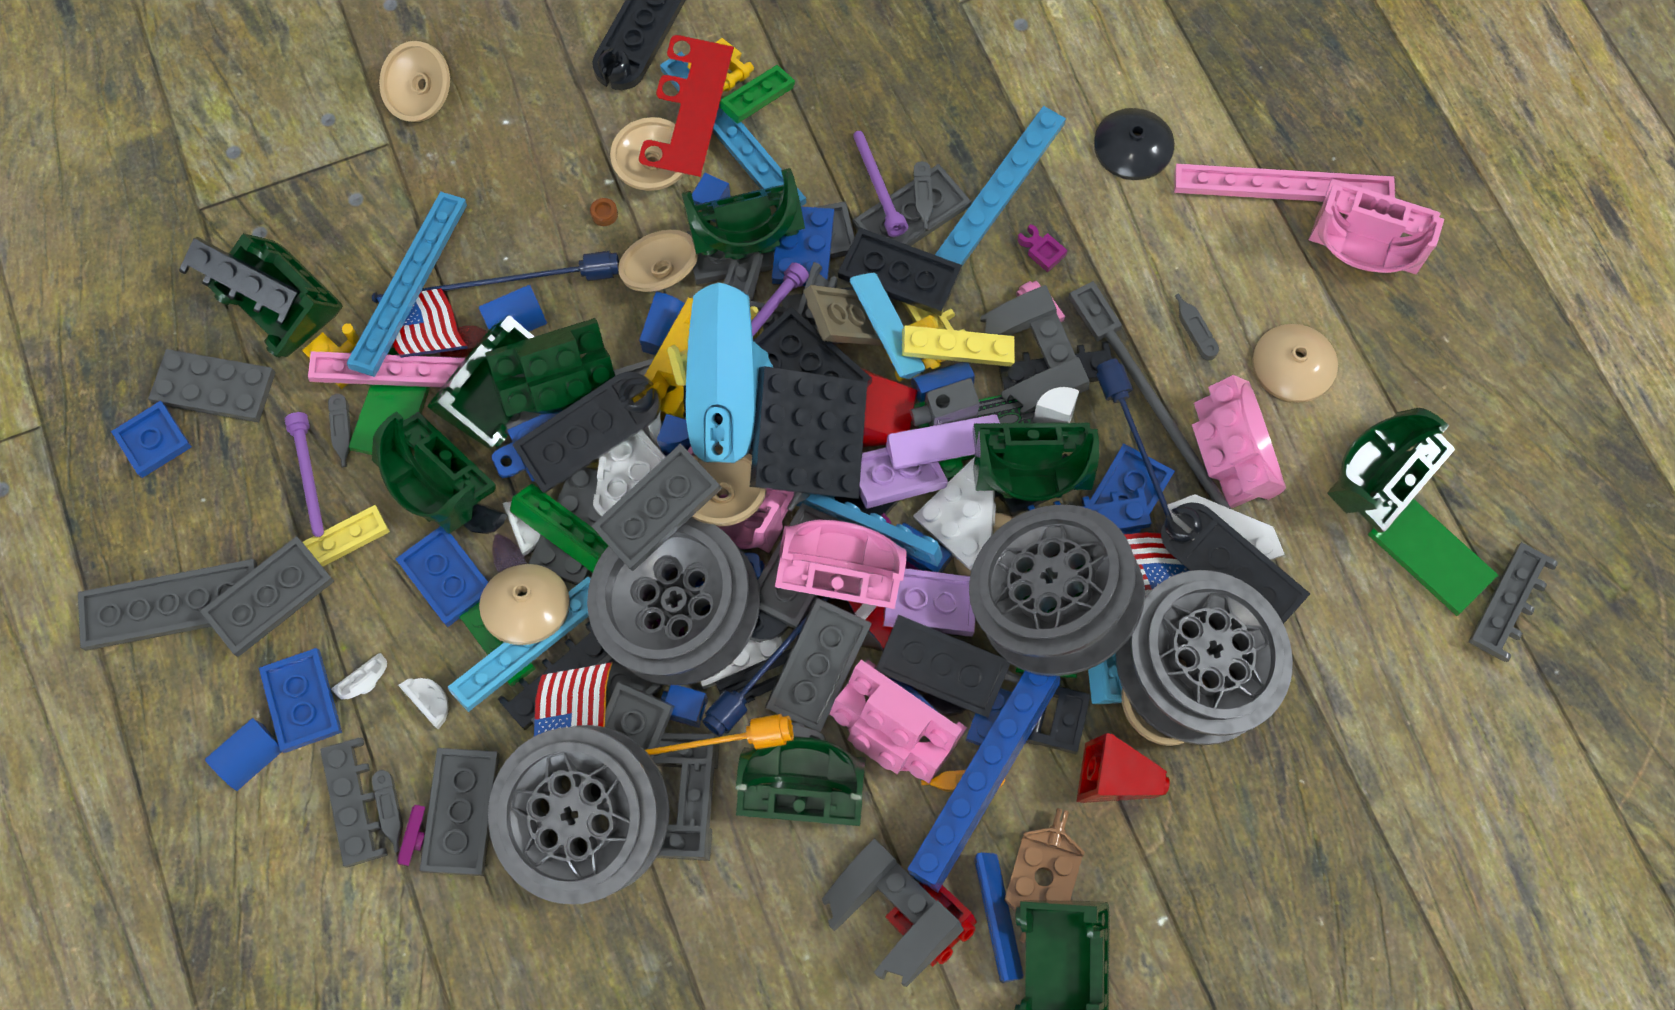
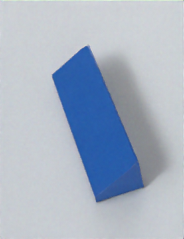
[974,852,1024,983]

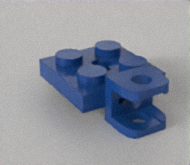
[492,412,560,482]

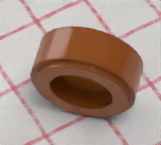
[590,198,618,226]

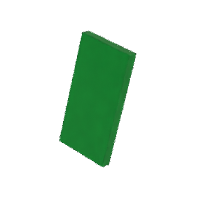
[349,348,433,455]
[1368,498,1498,616]

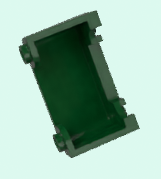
[208,233,343,358]
[427,315,534,448]
[1014,900,1110,1010]

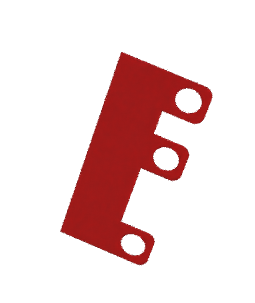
[639,35,734,177]

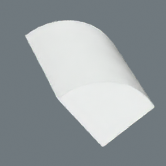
[1033,387,1079,423]

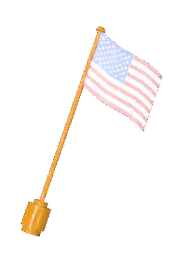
[534,662,794,755]

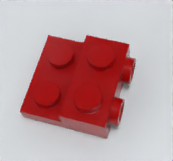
[885,883,977,967]

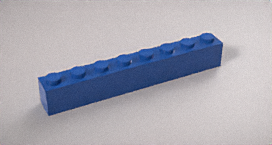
[908,671,1060,893]

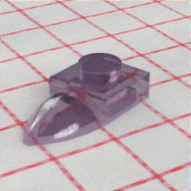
[492,534,527,573]

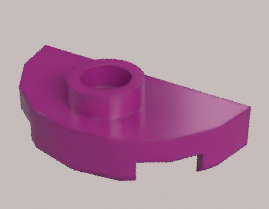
[397,805,425,867]

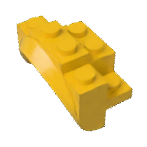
[632,297,693,421]

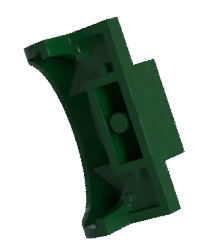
[681,168,805,259]
[485,318,615,416]
[1327,408,1455,533]
[372,411,496,534]
[972,423,1099,501]
[736,737,866,826]

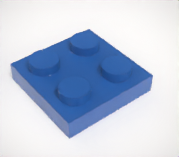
[111,401,192,478]

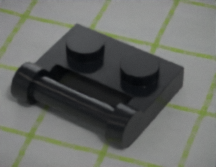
[1026,686,1091,754]

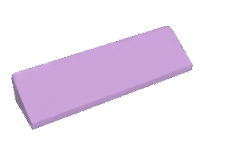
[886,414,1000,470]

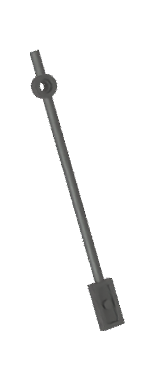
[1068,281,1231,509]

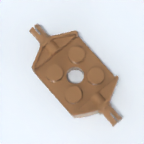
[1004,808,1085,944]

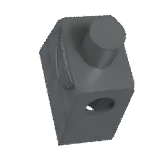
[910,378,980,426]

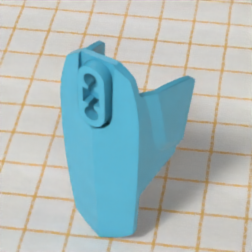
[686,283,773,463]

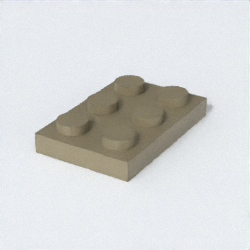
[803,285,882,346]

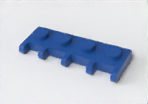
[1027,487,1152,532]

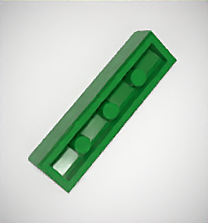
[510,483,609,573]

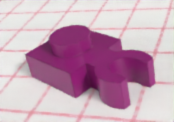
[1017,224,1068,273]

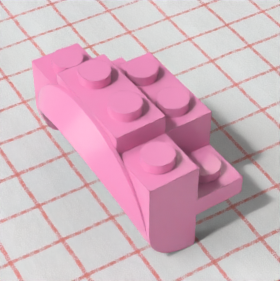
[1192,375,1286,508]
[774,520,906,609]
[829,660,967,784]

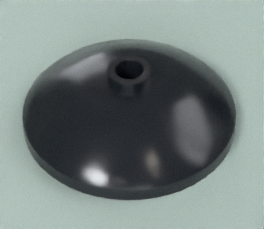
[1094,108,1175,180]

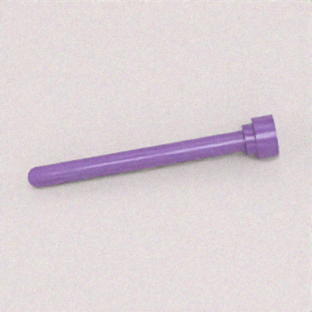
[853,131,908,237]
[751,262,809,337]
[284,412,324,537]

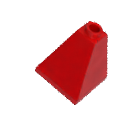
[1076,733,1170,803]

